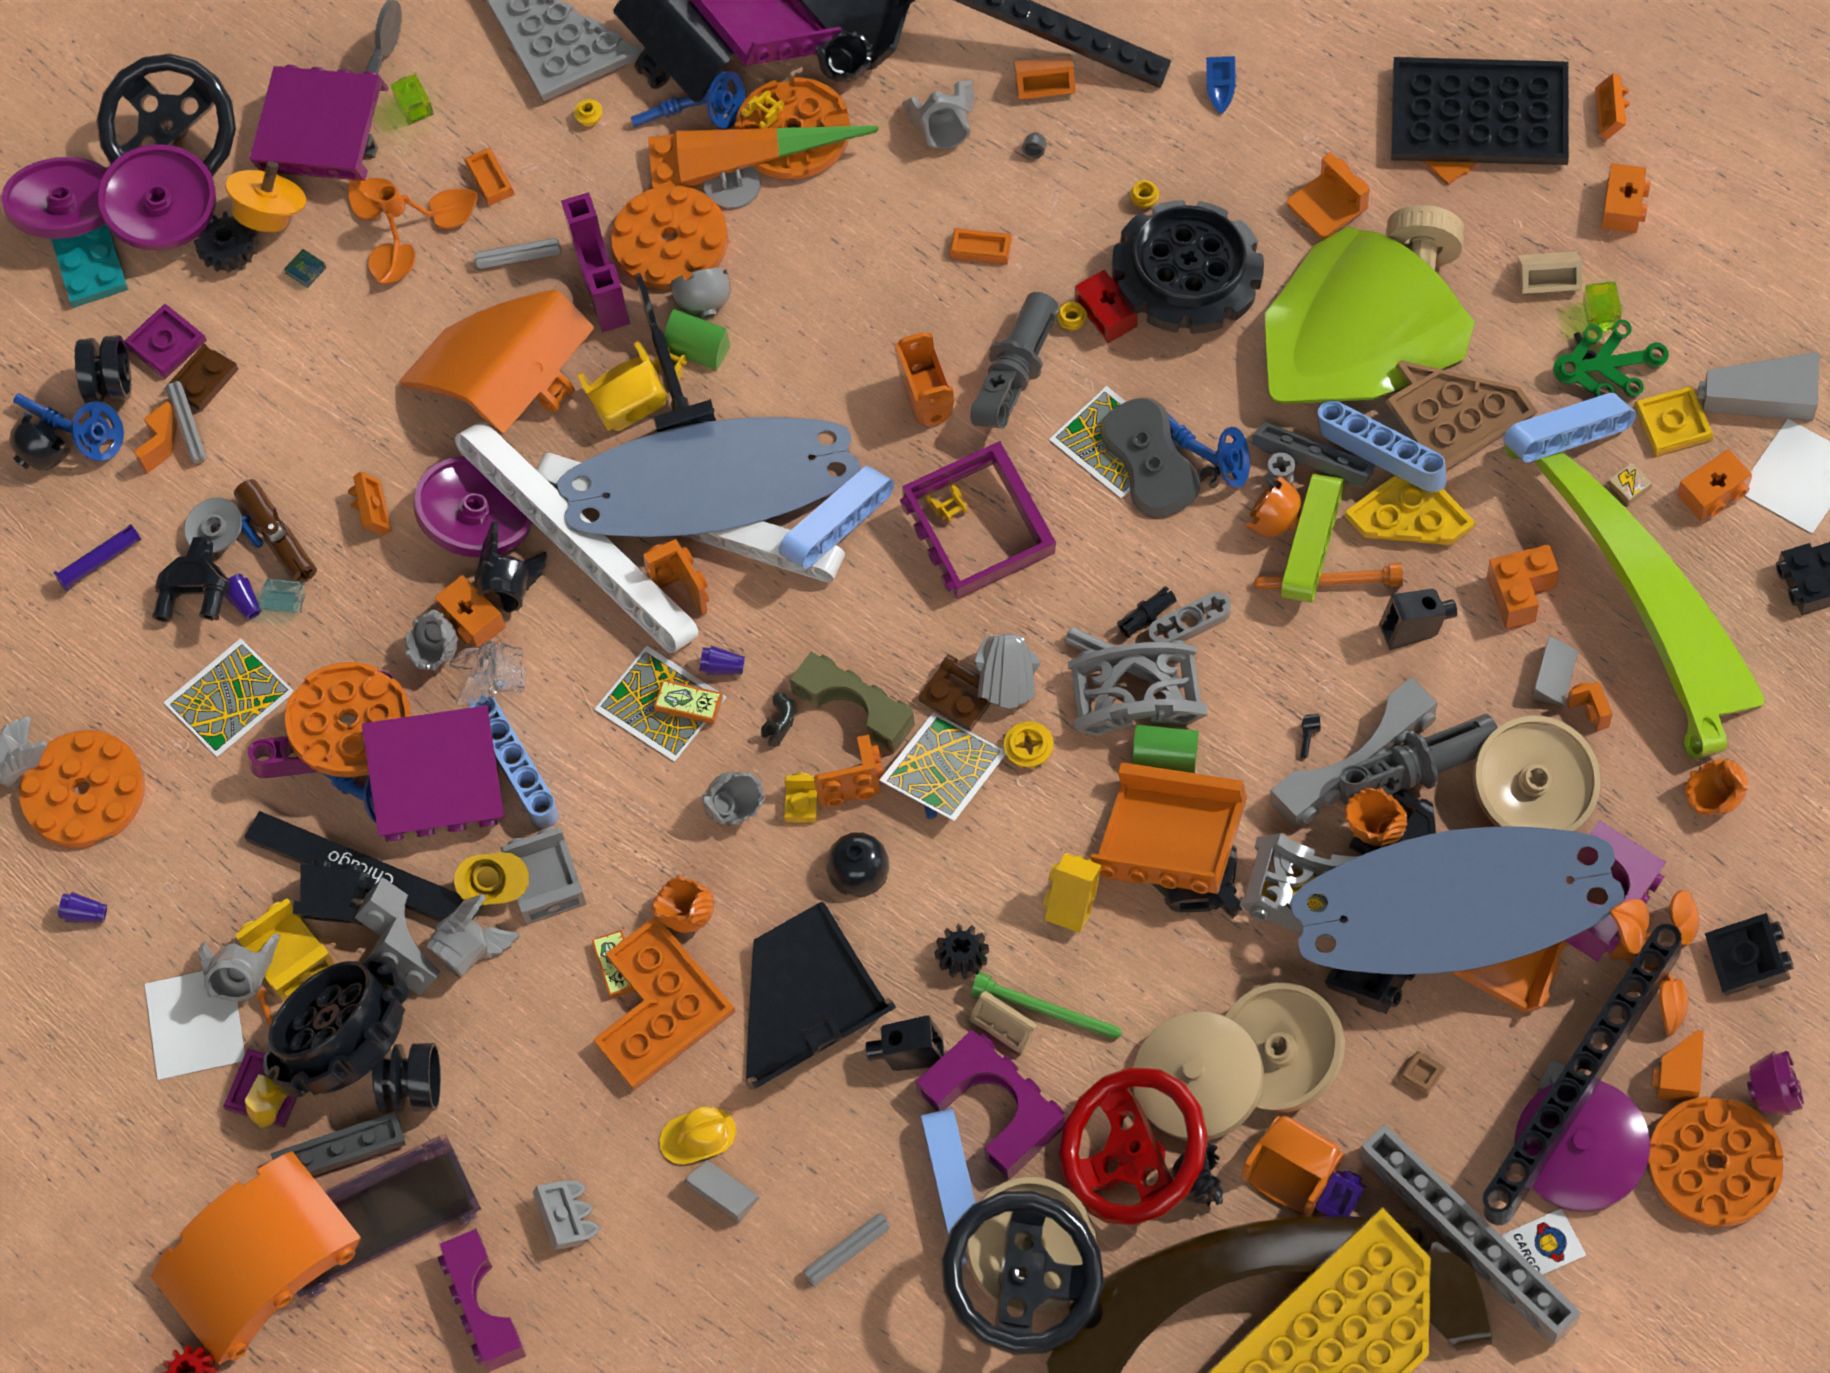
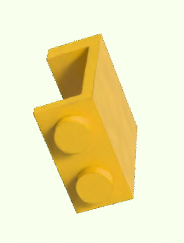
[235,898,335,1002]

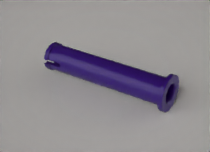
[53,524,142,592]

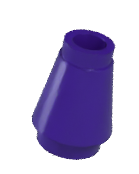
[224,574,262,620]
[699,645,745,675]
[58,892,107,923]

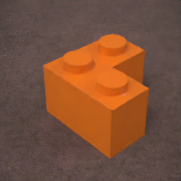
[1487,544,1559,629]

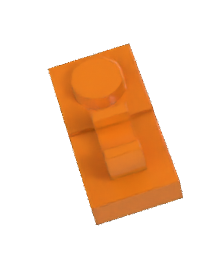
[1595,73,1630,139]
[348,471,392,536]

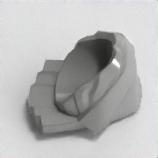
[976,634,1041,709]

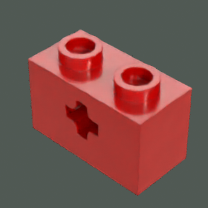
[1075,269,1138,344]

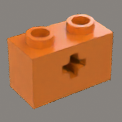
[1601,163,1651,233]
[1677,449,1752,521]
[434,575,506,650]

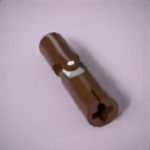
[234,479,317,584]

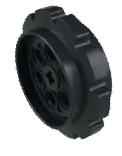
[1112,200,1264,334]
[263,958,408,1097]

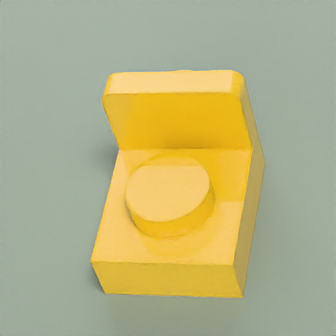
[784,772,818,823]

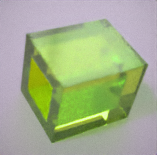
[390,73,434,126]
[1583,281,1622,331]

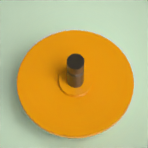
[225,161,306,232]

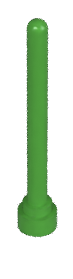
[971,972,1122,1039]

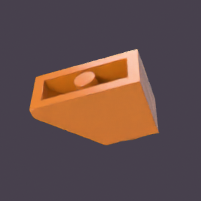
[1651,1030,1704,1102]

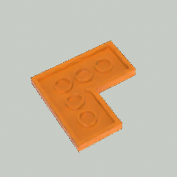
[593,916,735,1091]

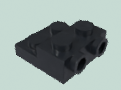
[1776,542,1830,615]
[1705,913,1794,996]
[1324,968,1416,1014]

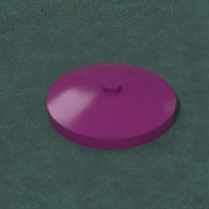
[98,144,216,251]
[2,157,107,238]
[413,456,533,558]
[1514,1081,1650,1212]

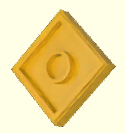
[1634,385,1714,457]

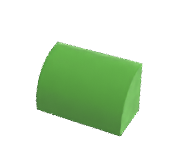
[664,309,730,370]
[1132,725,1199,773]

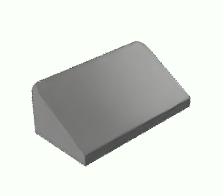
[1533,636,1578,707]
[686,1160,759,1223]

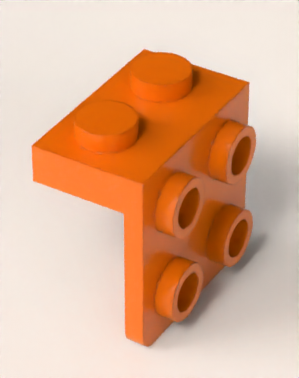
[1287,152,1370,239]
[643,539,710,615]
[814,734,884,807]

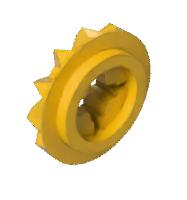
[1004,721,1054,769]

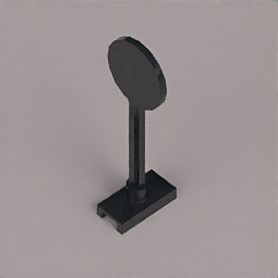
[634,273,716,433]

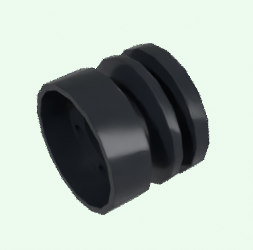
[372,1043,441,1112]

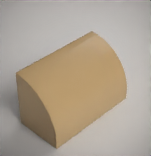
[1517,251,1582,294]

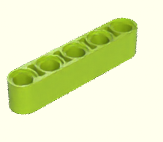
[1281,474,1344,603]

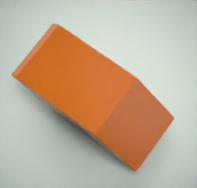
[133,401,177,473]

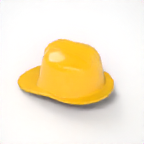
[454,852,529,905]
[659,1106,737,1165]

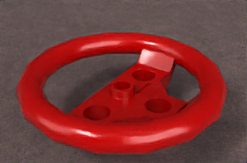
[1059,1067,1208,1226]

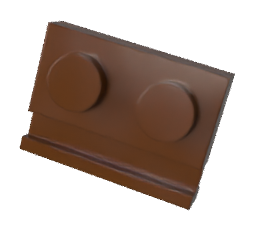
[166,343,239,412]

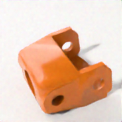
[894,332,954,426]
[1241,1116,1345,1216]

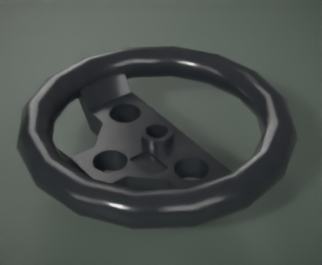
[96,53,236,178]
[941,1191,1104,1355]

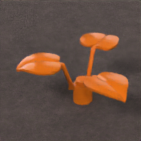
[348,178,478,284]
[1607,890,1699,1037]

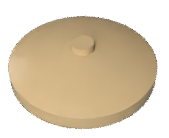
[1473,715,1601,831]
[1225,982,1345,1113]
[1133,1012,1264,1141]
[965,1177,1096,1313]

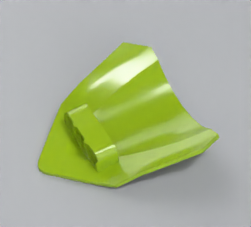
[1265,226,1475,404]

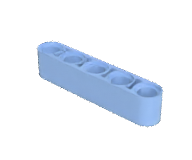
[1503,392,1636,463]
[1318,401,1447,492]
[779,466,894,569]
[469,694,559,828]
[921,1108,975,1266]

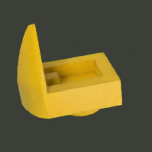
[245,1074,287,1129]

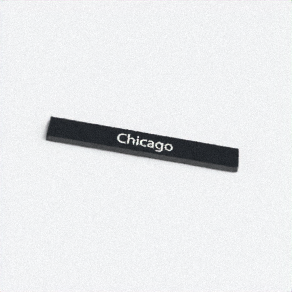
[245,811,481,922]

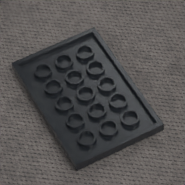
[1391,57,1569,165]

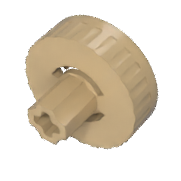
[1386,205,1464,271]

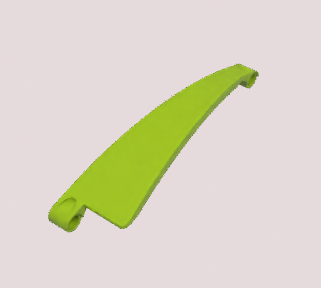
[1504,444,1765,759]

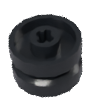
[75,335,132,403]

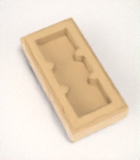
[969,991,1039,1054]

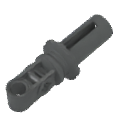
[970,292,1060,429]
[1340,714,1498,805]

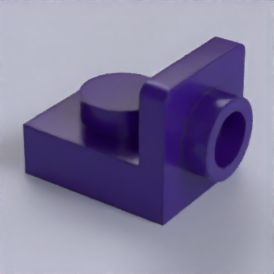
[1315,1169,1367,1216]

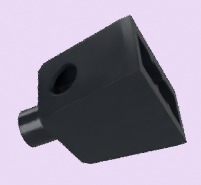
[1379,589,1457,650]
[865,1015,945,1071]

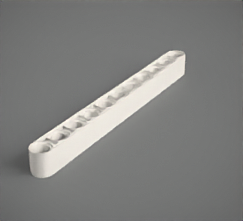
[455,421,699,653]
[536,453,845,582]

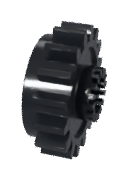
[194,211,260,273]

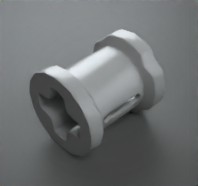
[1267,453,1295,488]

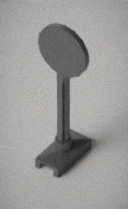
[364,0,402,158]

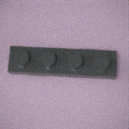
[1252,422,1376,487]
[271,1111,406,1176]

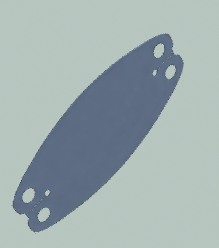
[557,417,861,537]
[1291,826,1625,974]

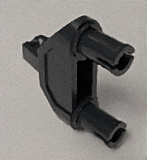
[152,537,231,622]
[1349,789,1436,855]
[1151,845,1243,918]

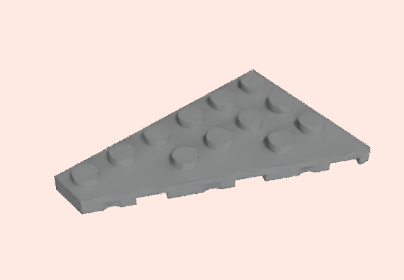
[486,0,642,102]

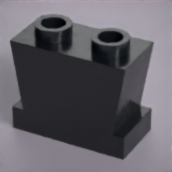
[292,860,370,925]

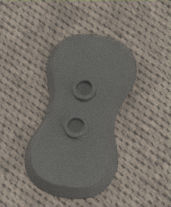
[1101,397,1200,517]

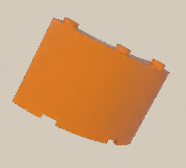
[151,1151,361,1365]

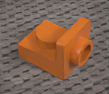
[1567,681,1613,731]

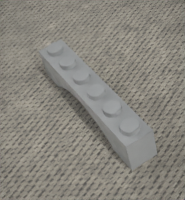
[1270,677,1437,829]

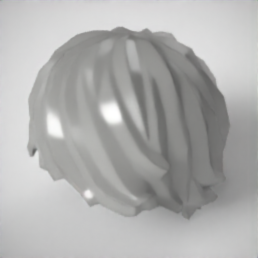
[405,610,458,671]
[702,772,765,826]

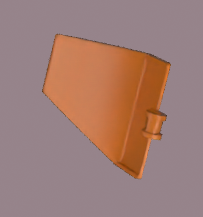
[399,289,594,433]

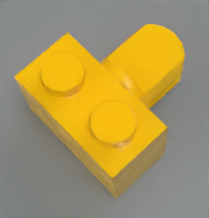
[1043,853,1102,933]

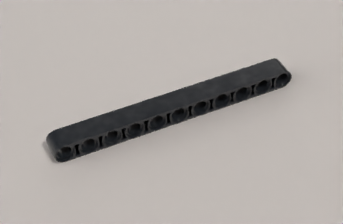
[1483,924,1682,1225]

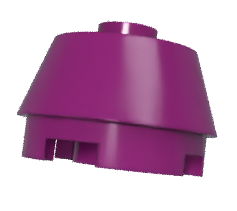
[1747,1051,1804,1115]

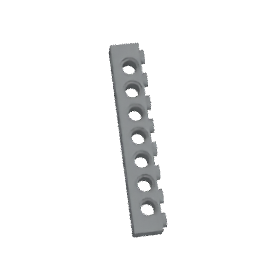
[1359,1124,1581,1347]

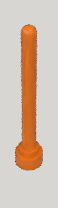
[1254,562,1403,589]

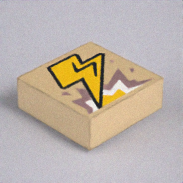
[1608,463,1653,505]

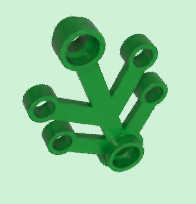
[1553,320,1669,398]

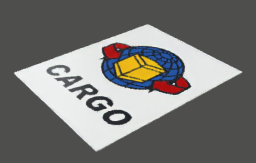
[1502,1208,1586,1275]

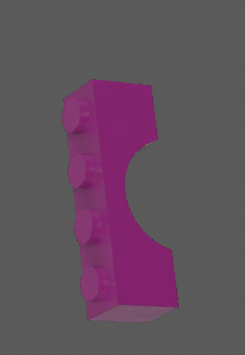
[437,1229,526,1372]

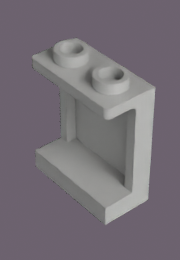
[501,827,587,925]

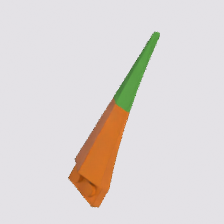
[648,125,879,188]

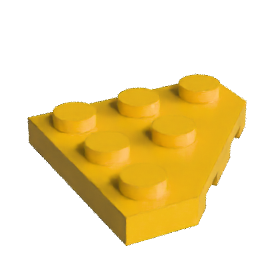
[1345,475,1476,545]

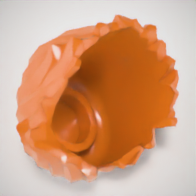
[1685,758,1748,816]
[1344,788,1407,847]
[652,874,715,933]

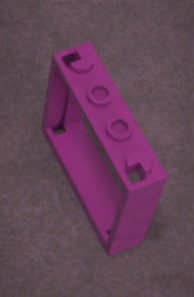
[900,441,1056,599]

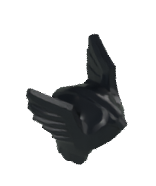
[474,521,547,613]

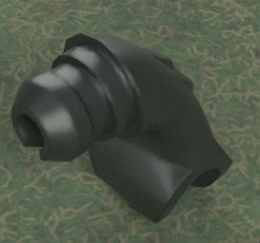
[761,692,796,747]

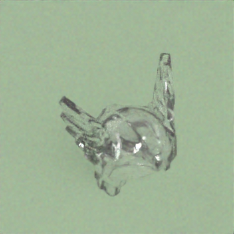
[450,640,527,706]

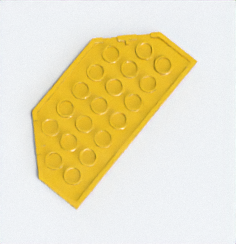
[1208,1207,1430,1373]

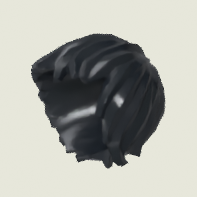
[816,30,872,82]
[1171,1142,1224,1207]

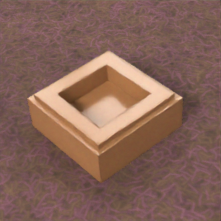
[1399,1051,1445,1097]

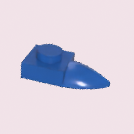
[1206,56,1236,114]

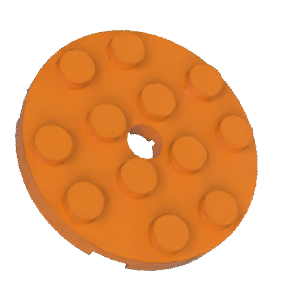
[735,77,850,180]
[611,185,728,290]
[285,662,411,777]
[19,730,145,848]
[1648,1096,1784,1228]

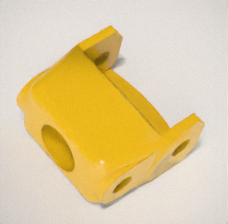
[578,340,669,431]

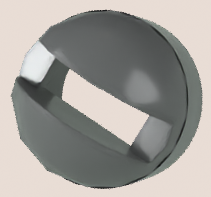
[1022,132,1046,158]

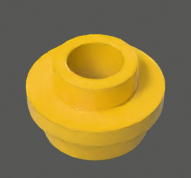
[574,99,603,127]
[1130,180,1159,209]
[1057,302,1087,331]

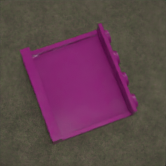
[691,0,842,66]
[249,64,389,181]
[361,705,504,842]

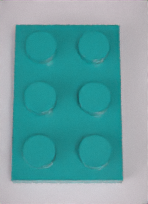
[51,224,129,308]

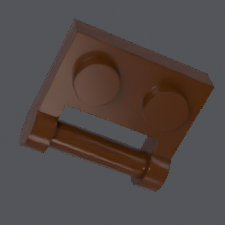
[919,654,991,732]

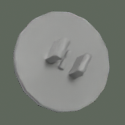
[704,166,761,210]

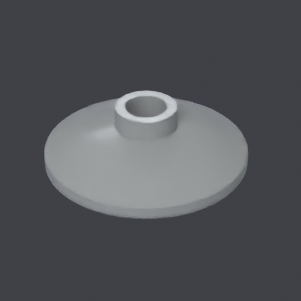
[184,498,242,554]

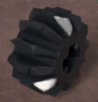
[935,923,989,980]

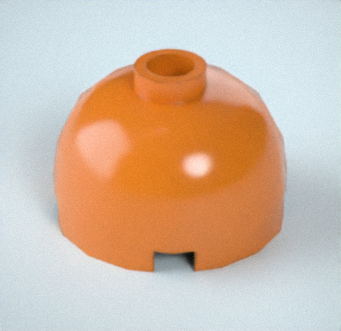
[1244,475,1301,538]

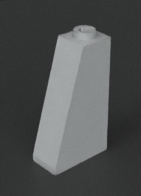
[1698,352,1820,421]

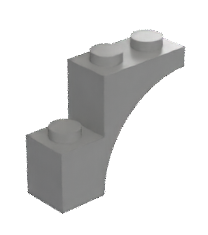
[354,877,440,996]

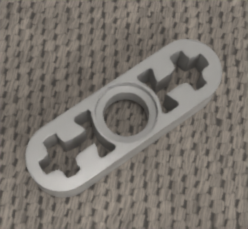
[1149,592,1231,642]

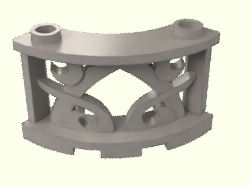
[1068,640,1208,737]
[1240,833,1359,939]

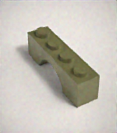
[790,651,915,753]

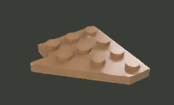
[1385,361,1538,470]

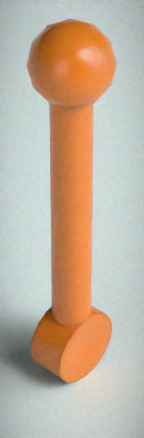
[254,988,273,1027]

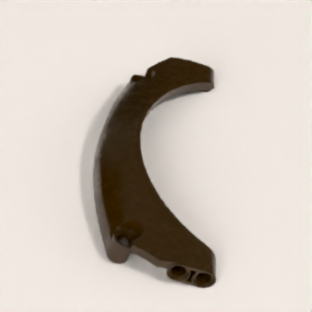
[1046,1216,1492,1373]

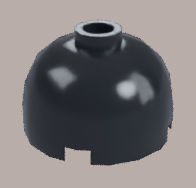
[9,413,71,470]
[827,832,890,897]

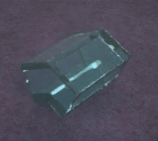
[260,579,305,612]

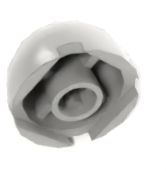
[670,268,731,319]

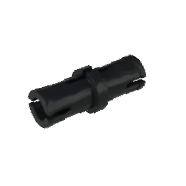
[1117,586,1177,638]

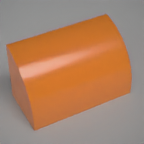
[1014,55,1076,100]

